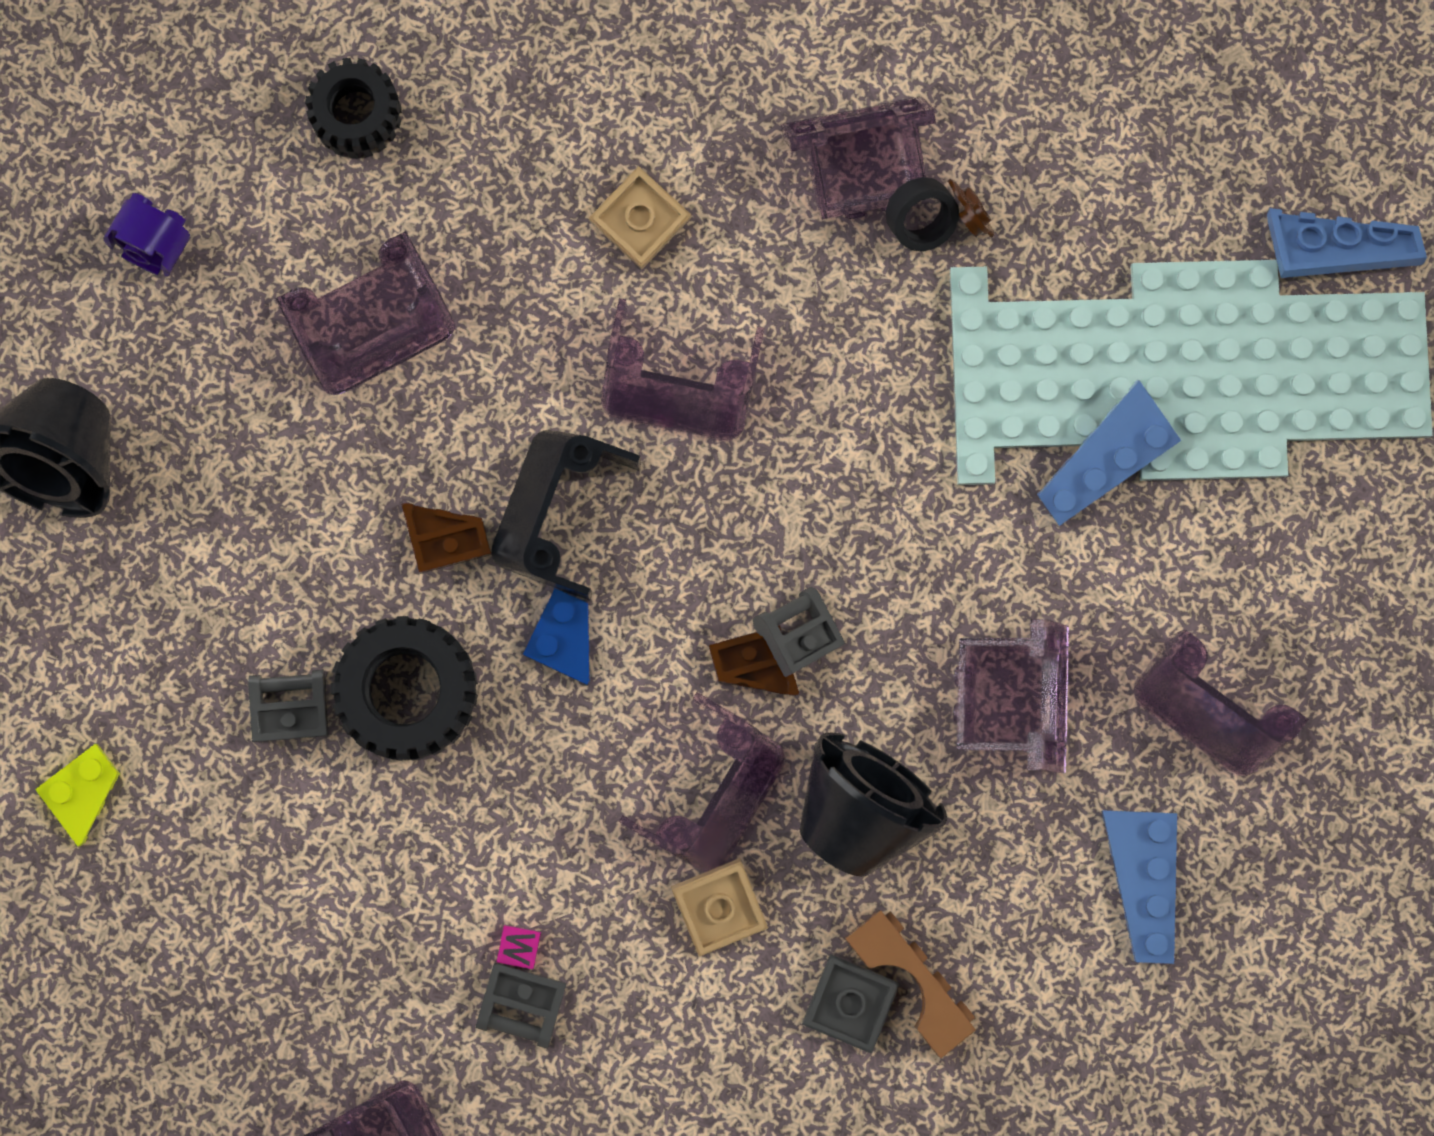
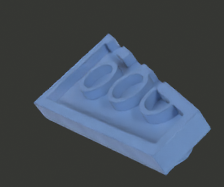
[1267,208,1427,278]
[1037,380,1182,526]
[1101,810,1177,964]

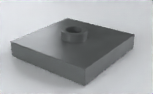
[802,954,900,1054]

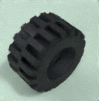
[305,58,402,159]

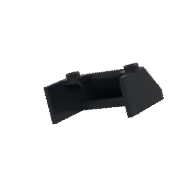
[491,430,641,601]

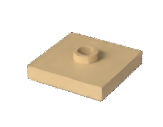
[589,166,692,269]
[671,858,768,957]

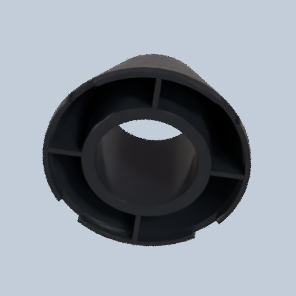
[0,378,111,518]
[800,732,947,877]

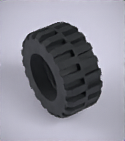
[331,616,478,761]

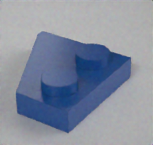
[523,588,590,686]

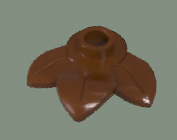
[947,179,994,238]

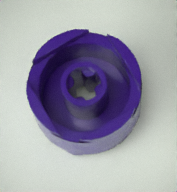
[103,193,191,276]

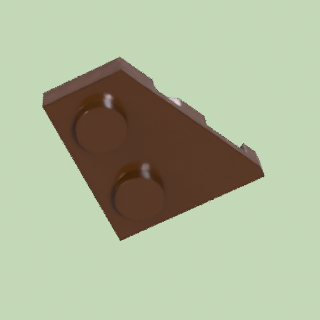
[401,503,492,574]
[709,625,799,696]

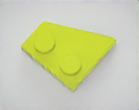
[35,744,120,846]

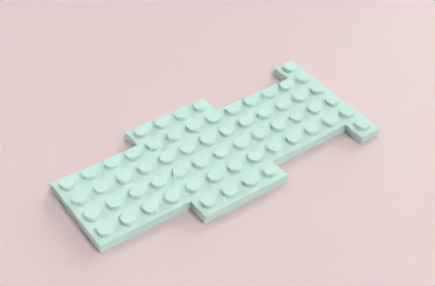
[950,260,1433,485]

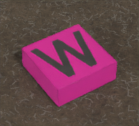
[497,925,541,969]

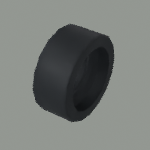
[886,177,960,251]

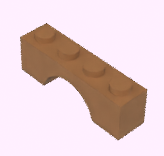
[844,910,976,1058]

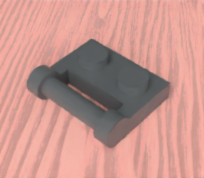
[753,587,846,677]
[248,669,329,742]
[476,962,567,1049]

